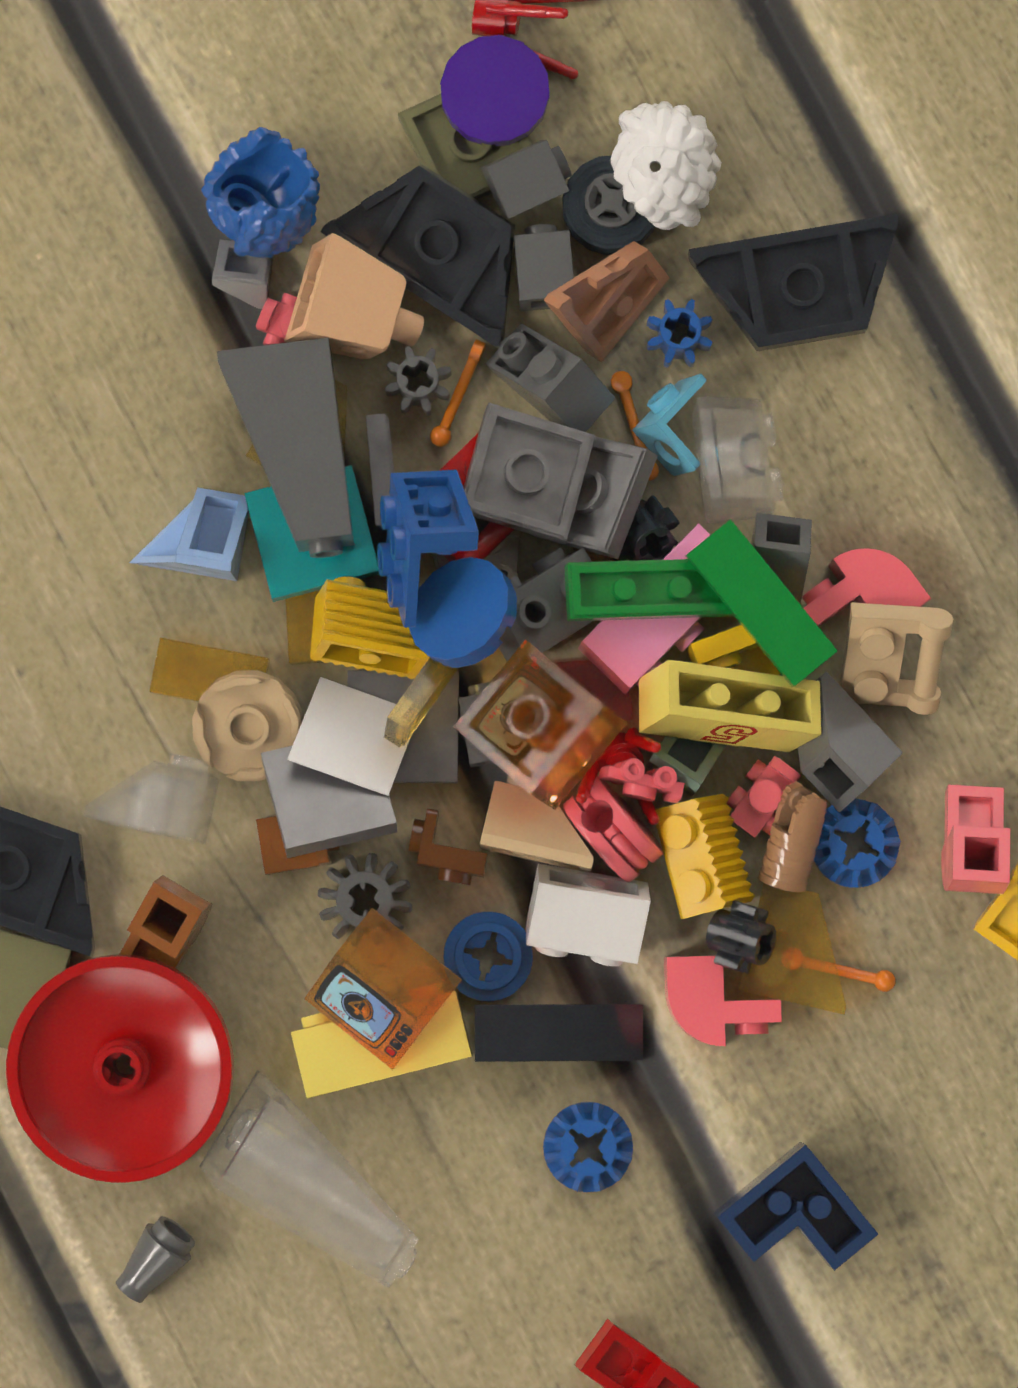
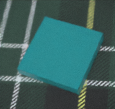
[244,465,379,602]

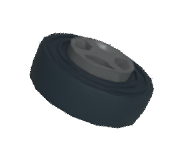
[562,155,655,255]

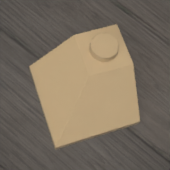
[480,774,594,872]

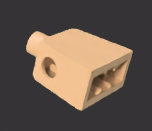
[284,233,424,359]

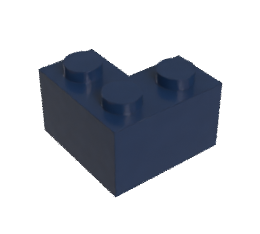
[714,1142,878,1271]

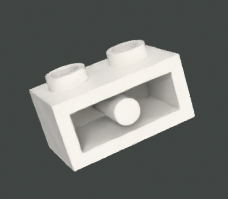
[526,864,651,966]

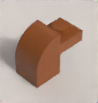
[119,875,212,969]

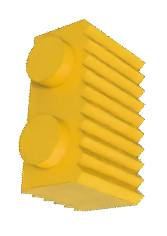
[310,576,431,679]
[656,794,755,920]

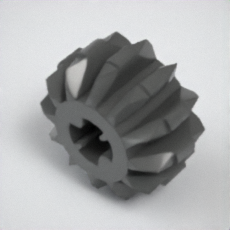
[318,853,413,948]

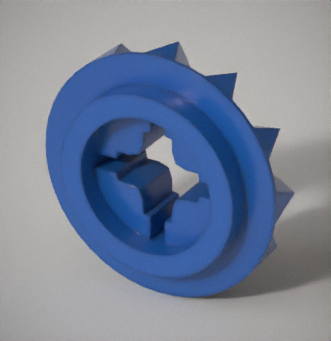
[814,798,901,888]
[443,912,533,1001]
[543,1102,633,1192]

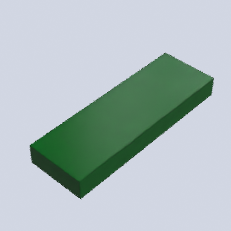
[685,519,838,687]
[564,559,734,621]

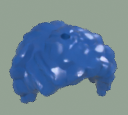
[201,127,320,258]

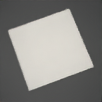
[287,677,420,796]

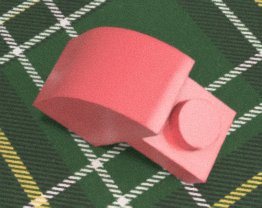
[802,548,931,627]
[941,784,1010,894]
[664,956,782,1046]

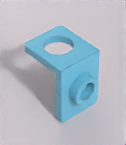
[632,374,707,476]

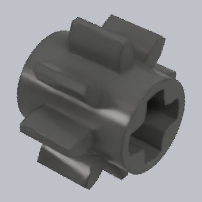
[385,346,452,416]

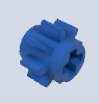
[647,299,713,368]

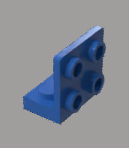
[377,470,479,628]

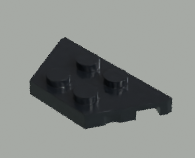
[320,165,515,347]
[688,213,899,352]
[0,806,95,957]

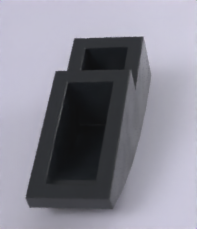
[475,1004,643,1062]

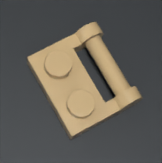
[840,603,954,715]

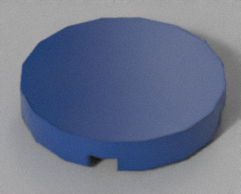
[409,557,517,668]

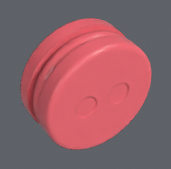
[563,776,663,883]

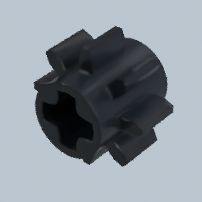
[619,495,680,561]
[706,900,776,974]

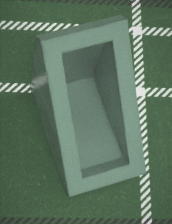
[646,736,726,797]

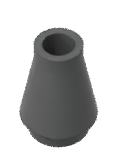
[116,1216,195,1303]

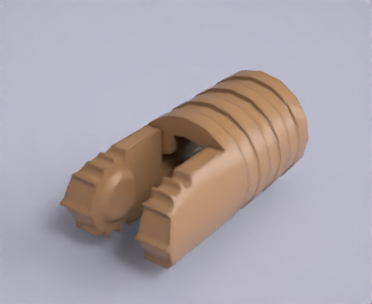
[758,781,828,892]

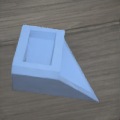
[129,487,249,581]

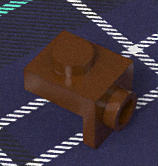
[409,808,488,886]

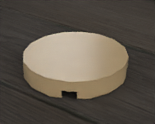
[192,670,304,781]

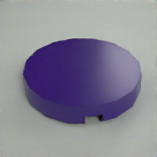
[440,35,550,146]

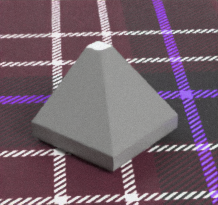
[212,240,274,309]

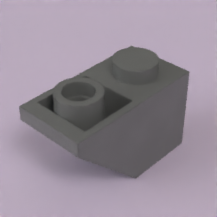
[485,323,615,432]
[798,671,903,812]

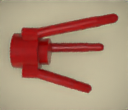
[472,0,591,79]
[576,727,661,825]

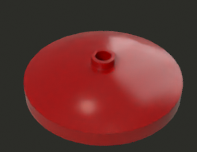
[6,955,234,1183]

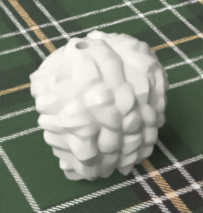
[611,101,722,230]

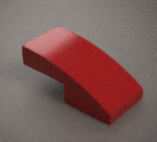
[574,1319,701,1388]

